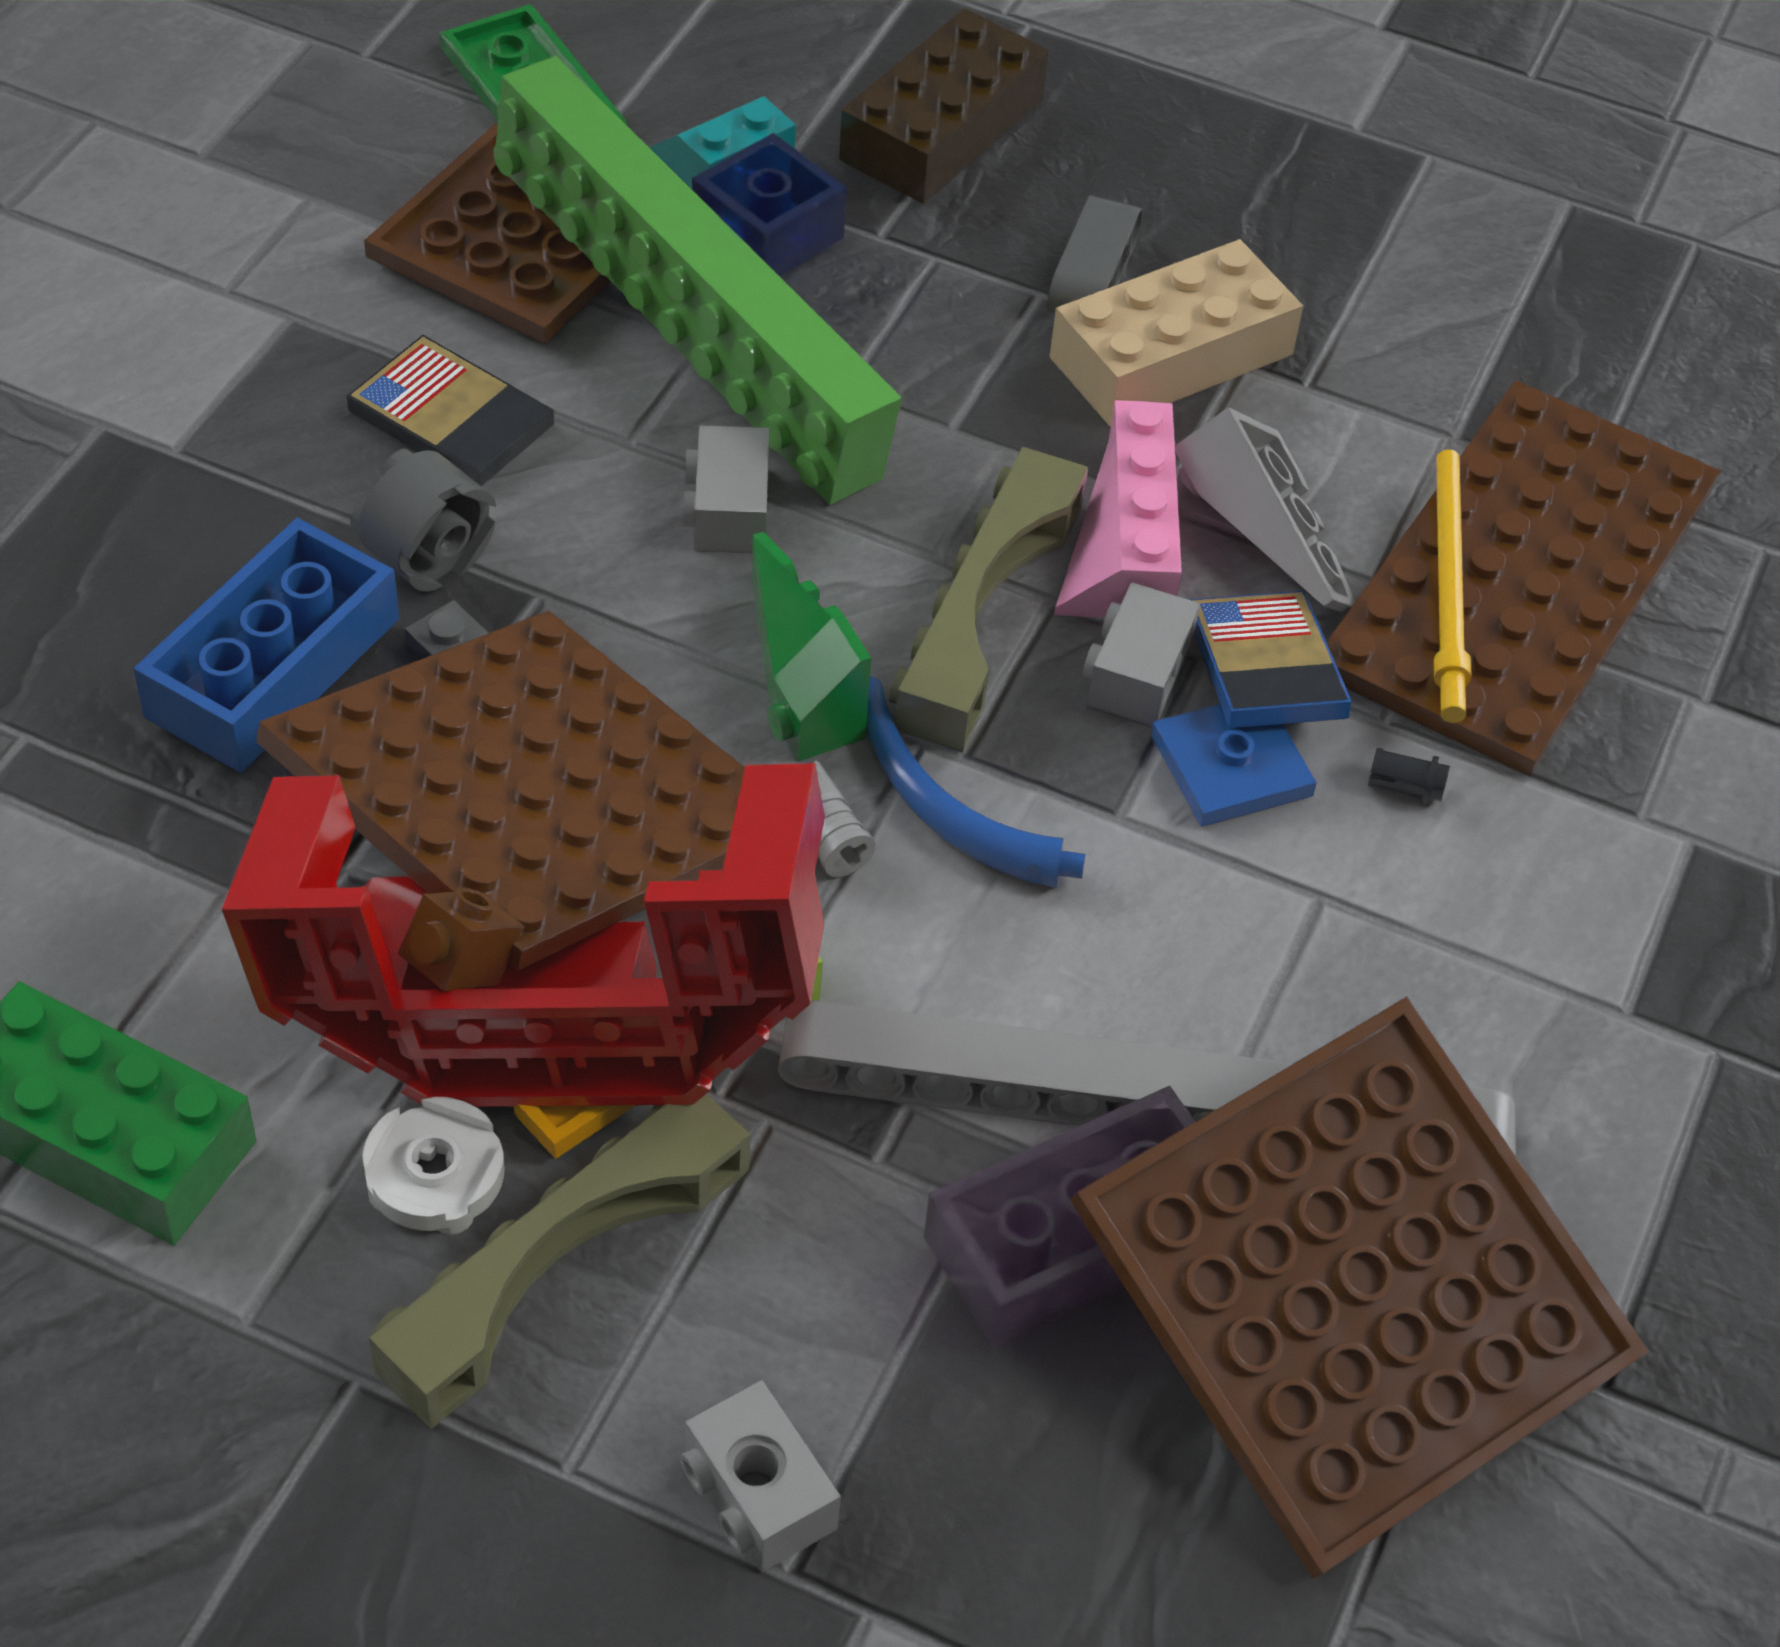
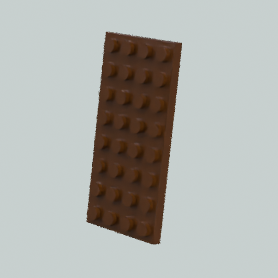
[1326,380,1721,777]

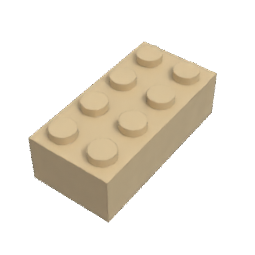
[1050,239,1303,426]

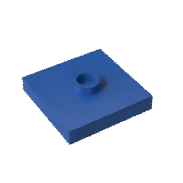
[1151,704,1317,827]

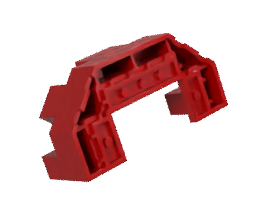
[221,763,825,1107]

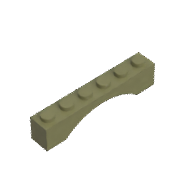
[889,446,1088,752]
[369,1094,751,1429]

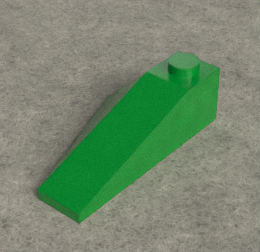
[751,531,871,762]

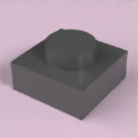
[405,600,489,659]

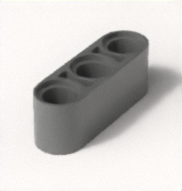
[1047,195,1143,312]

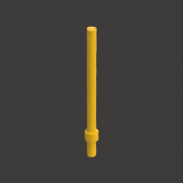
[1434,450,1471,723]

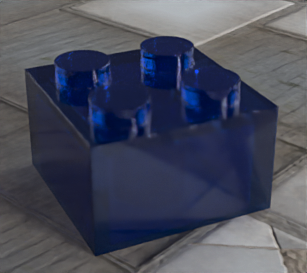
[692,133,847,276]

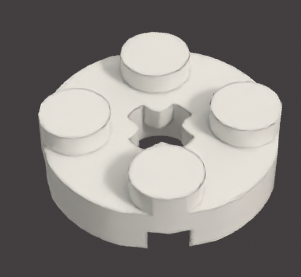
[362,1097,505,1235]

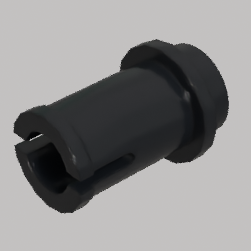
[1368,747,1450,805]

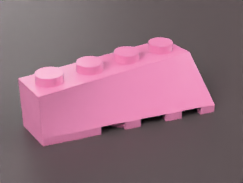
[1054,400,1182,618]

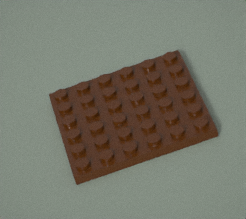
[256,610,745,971]
[1069,997,1649,1579]

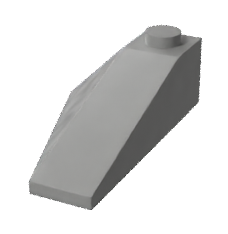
[1175,407,1355,614]

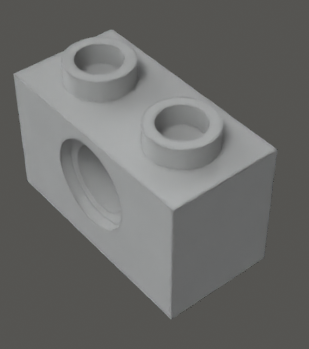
[680,1380,841,1573]

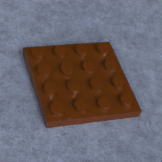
[364,124,610,344]

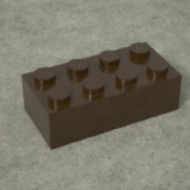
[839,8,1049,204]

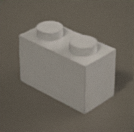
[683,425,769,553]
[1082,582,1200,726]

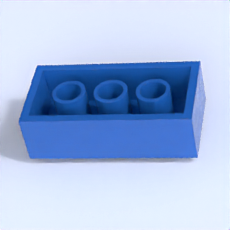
[133,517,399,773]

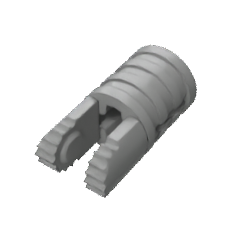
[813,761,876,877]

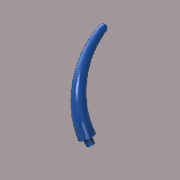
[866,676,1086,888]

